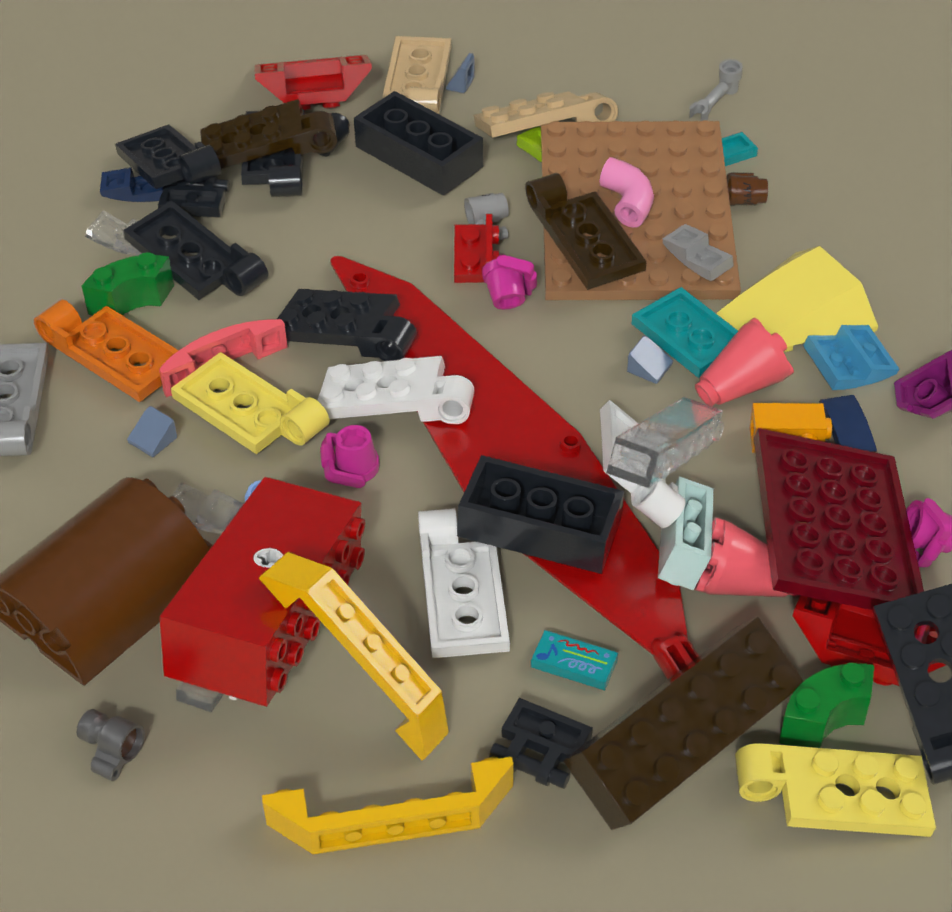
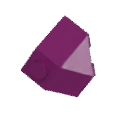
[894,350,952,419]

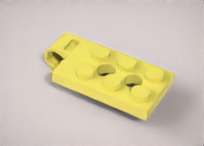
[171,352,330,455]
[735,743,936,837]

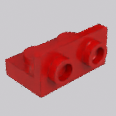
[454,214,499,283]

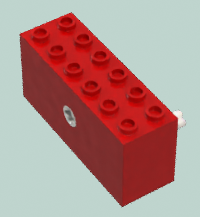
[159,477,365,707]

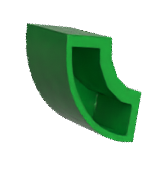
[82,252,174,316]
[779,663,875,748]

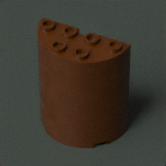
[0,477,212,686]

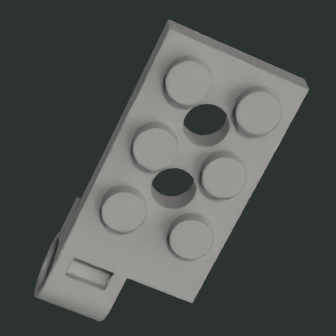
[0,343,49,456]

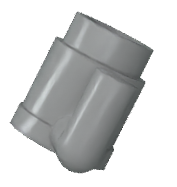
[464,193,509,240]

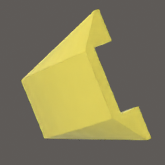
[716,246,878,352]

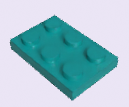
[631,287,738,378]

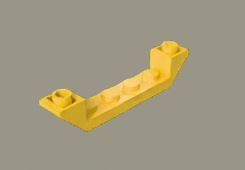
[259,552,449,761]
[262,757,513,854]

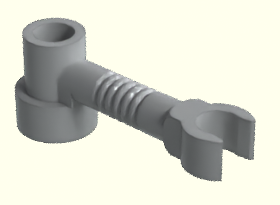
[689,59,743,121]

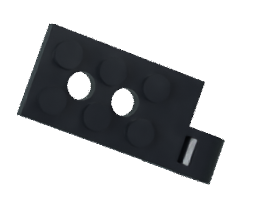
[241,109,305,197]
[115,124,221,189]
[123,200,268,300]
[277,289,417,361]
[873,584,952,785]

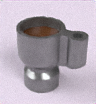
[77,709,145,781]

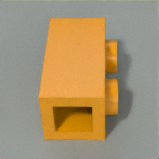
[749,403,832,453]

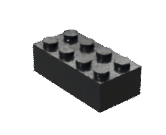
[353,91,483,195]
[457,455,625,574]

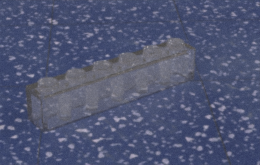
[606,397,724,488]

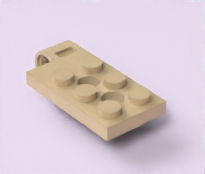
[383,36,451,114]
[474,91,618,138]

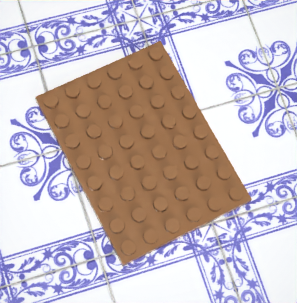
[541,120,741,300]

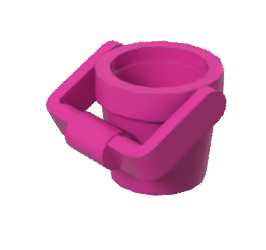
[482,255,537,310]
[320,425,380,488]
[906,498,952,568]

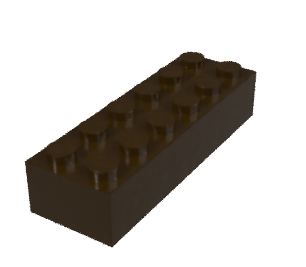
[563,617,804,830]

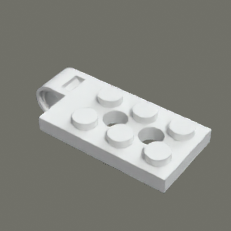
[317,356,475,424]
[600,400,686,528]
[418,508,510,658]

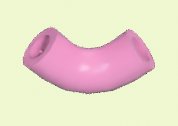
[600,157,654,228]

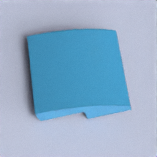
[803,325,899,390]

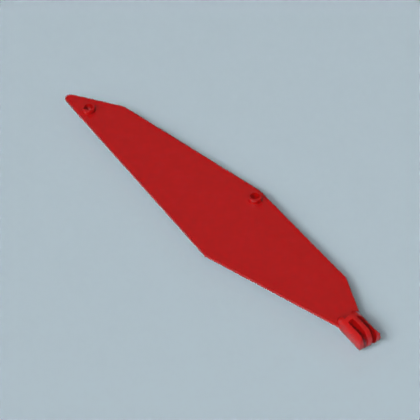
[330,256,699,680]

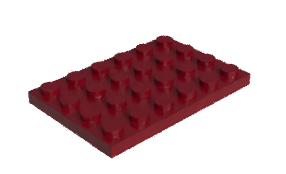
[754,428,924,610]

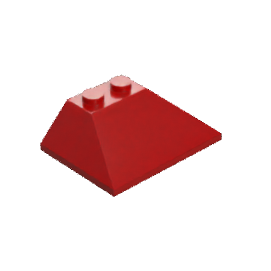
[255,55,372,110]
[792,596,946,686]

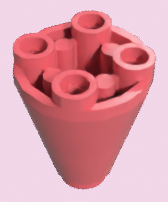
[695,318,794,407]
[694,517,796,597]

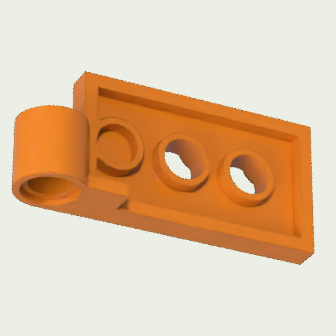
[34,299,179,402]

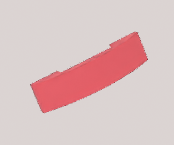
[159,319,288,397]

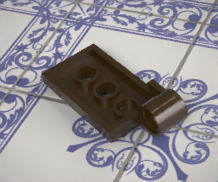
[200,99,337,169]
[525,173,646,290]

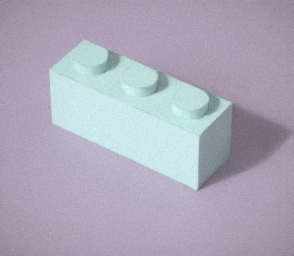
[658,476,714,590]

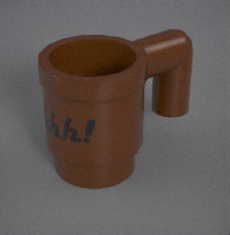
[726,172,768,206]

